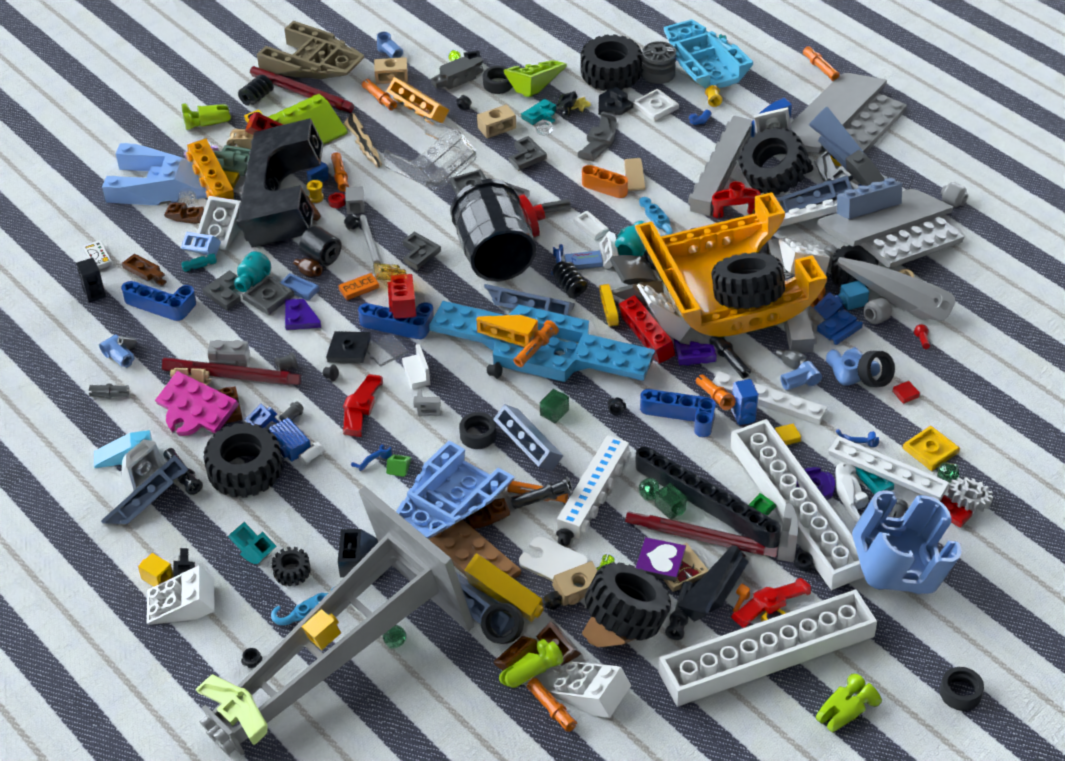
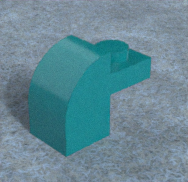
[228,521,277,564]

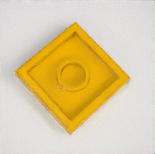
[902,425,960,471]

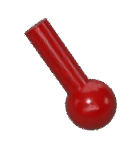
[914,324,930,349]

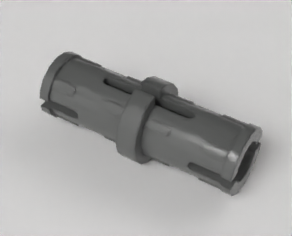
[89,383,130,399]

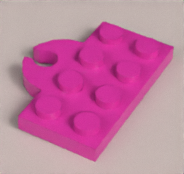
[155,371,239,436]

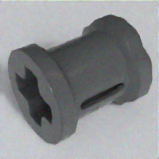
[274,352,298,371]

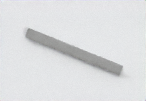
[360,215,380,265]

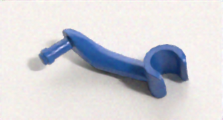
[551,244,563,275]
[836,429,879,447]
[351,445,392,471]

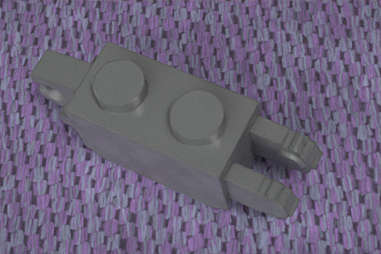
[431,57,483,90]

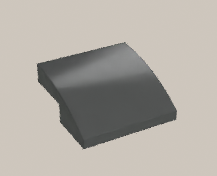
[610,255,658,285]

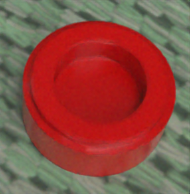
[328,192,346,208]

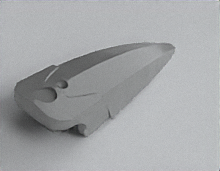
[836,257,956,321]

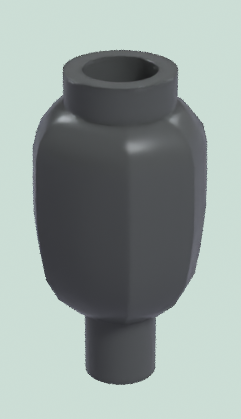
[776,349,809,370]

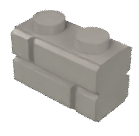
[207,340,250,367]

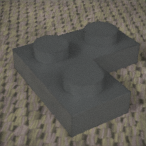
[509,136,547,171]
[402,231,441,270]
[202,270,241,310]

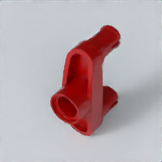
[712,181,761,218]
[519,194,545,238]

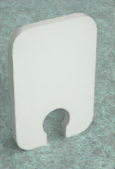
[519,537,588,582]

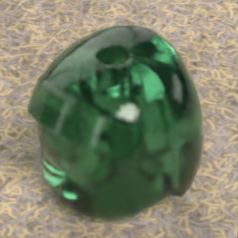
[937,462,959,483]
[638,478,660,501]
[383,625,407,649]

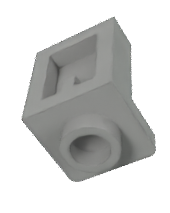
[413,389,441,416]

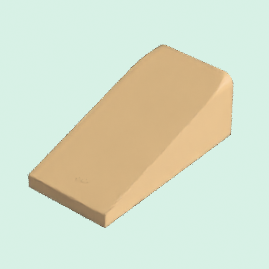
[624,158,645,191]

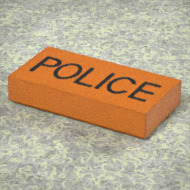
[338,273,379,300]

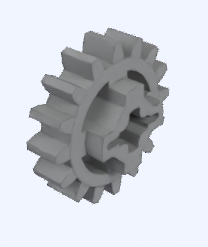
[947,477,993,512]

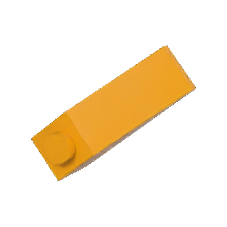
[476,315,538,347]

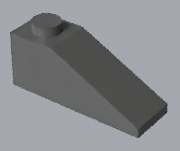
[846,149,884,186]

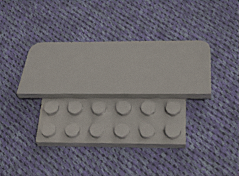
[791,73,907,154]
[818,189,965,269]

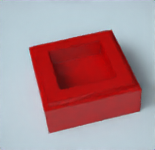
[892,381,920,404]

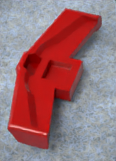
[343,374,383,437]
[731,578,811,628]

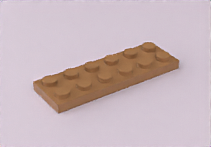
[429,519,521,579]

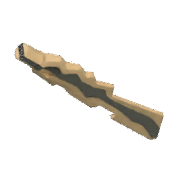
[344,113,382,168]

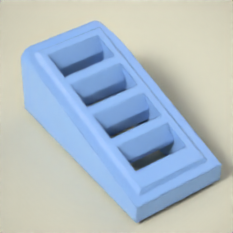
[181,232,221,256]

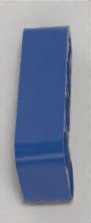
[121,281,196,321]
[358,302,434,339]
[640,389,716,437]

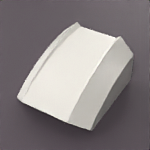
[122,440,162,492]

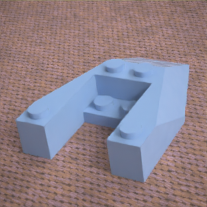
[102,143,207,205]

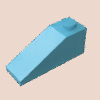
[94,430,152,468]

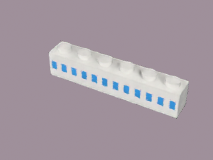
[557,435,631,540]

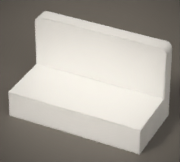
[402,344,430,389]

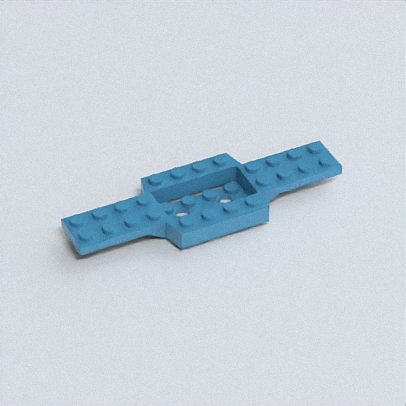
[429,301,655,382]

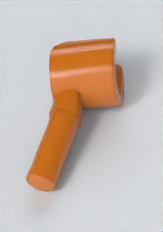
[733,583,750,612]

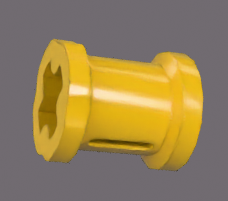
[705,85,723,107]
[307,180,324,203]

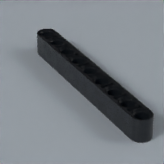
[636,447,781,548]

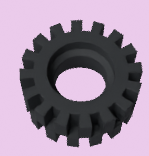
[272,547,311,586]

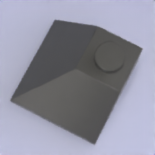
[611,281,664,309]

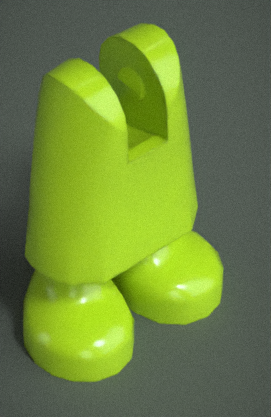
[181,103,231,130]
[499,639,563,688]
[816,673,882,733]

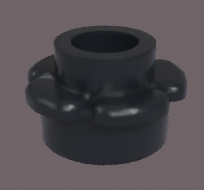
[456,95,472,110]
[344,214,360,230]
[608,397,626,416]
[794,551,814,572]
[543,591,562,610]
[241,648,263,668]

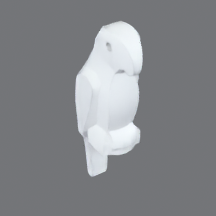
[835,462,869,523]

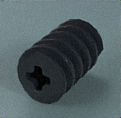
[238,74,274,106]
[552,261,588,299]

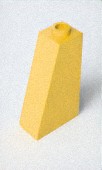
[464,553,544,622]

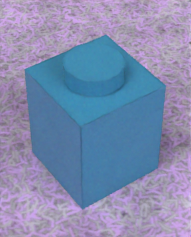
[838,281,869,310]

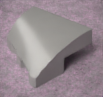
[778,503,798,562]

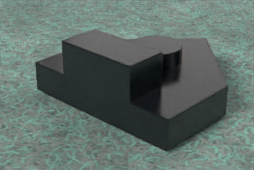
[598,87,634,115]

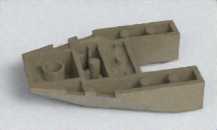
[257,21,364,79]

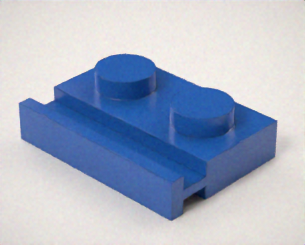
[817,309,863,345]

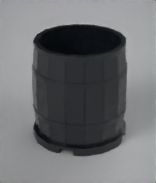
[450,179,536,282]

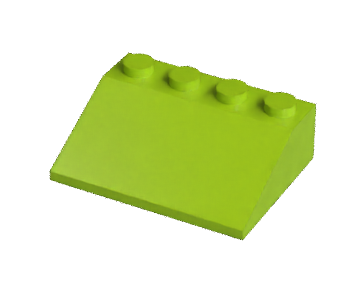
[268,94,348,145]

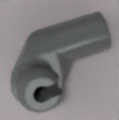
[117,336,138,350]

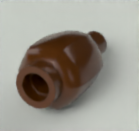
[293,258,323,277]

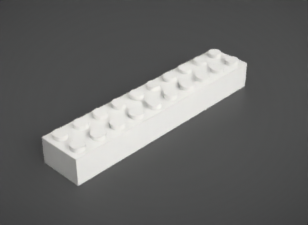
[731,419,865,590]
[659,589,877,707]

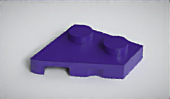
[285,298,321,330]
[673,339,717,365]

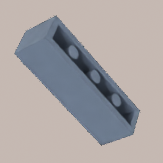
[837,178,902,219]
[493,404,564,471]

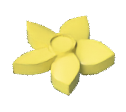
[571,97,591,112]

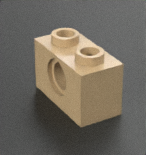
[374,57,408,84]
[477,104,516,138]
[552,561,597,606]

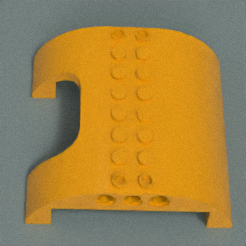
[635,192,827,337]

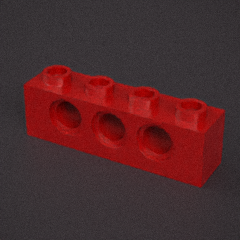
[387,274,416,318]
[619,295,675,364]

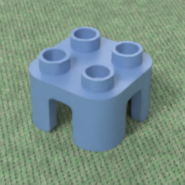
[852,491,962,594]

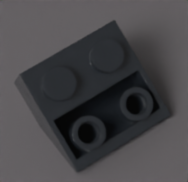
[337,529,382,578]

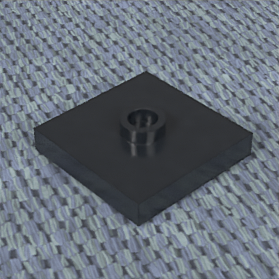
[326,331,371,363]

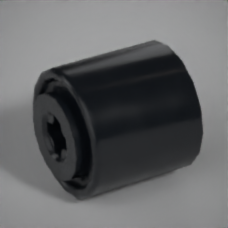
[299,226,342,267]

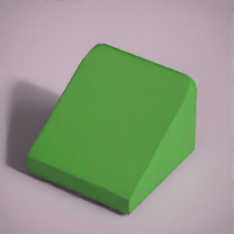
[386,454,411,477]

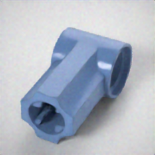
[377,31,403,58]
[99,334,135,368]
[780,361,822,390]

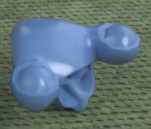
[826,347,880,386]

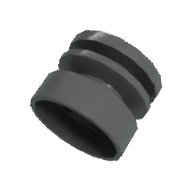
[642,41,676,84]

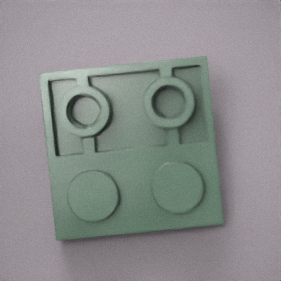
[214,145,251,176]

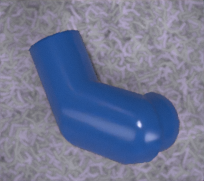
[689,109,712,125]

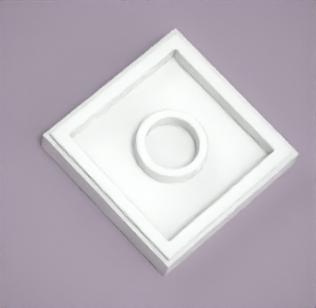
[632,89,679,122]

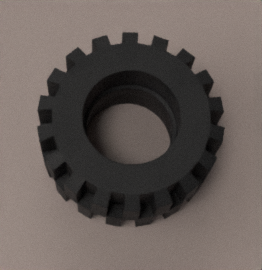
[831,245,879,288]

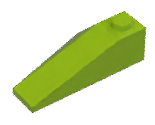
[504,60,567,97]

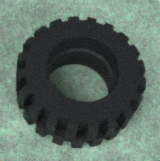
[580,34,642,91]
[739,127,809,195]
[711,252,785,309]
[203,423,283,498]
[585,562,671,641]

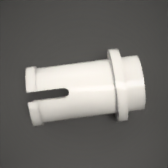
[299,442,325,465]

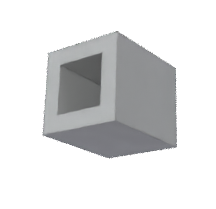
[346,186,365,214]

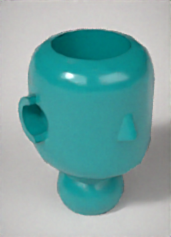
[615,221,646,256]
[234,251,271,292]

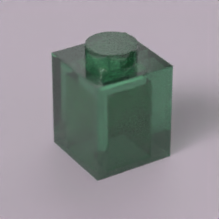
[540,389,569,424]
[655,483,687,520]

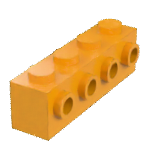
[387,77,449,124]
[186,138,234,200]

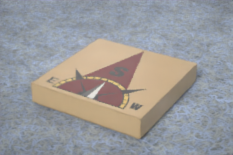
[663,543,709,592]

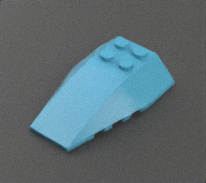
[664,19,754,88]

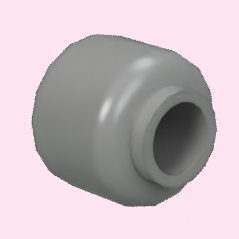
[941,182,968,208]
[864,298,892,324]

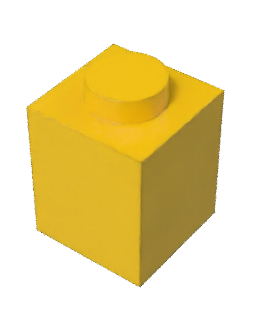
[138,553,173,587]
[301,609,341,651]

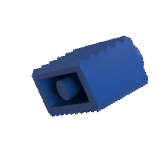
[731,379,759,425]
[269,417,311,462]

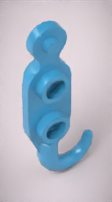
[639,197,673,236]
[271,586,335,626]

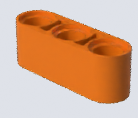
[581,165,628,198]

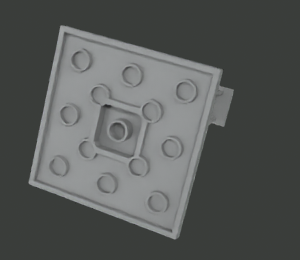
[199,486,474,755]

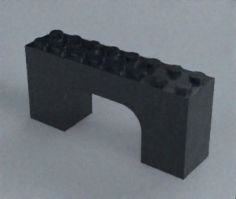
[237,118,323,248]

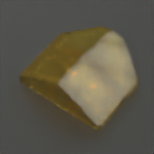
[373,263,407,281]

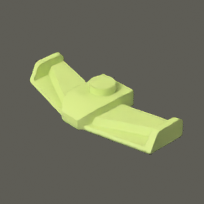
[196,674,268,745]

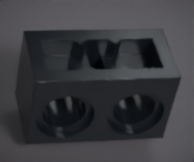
[76,257,106,302]

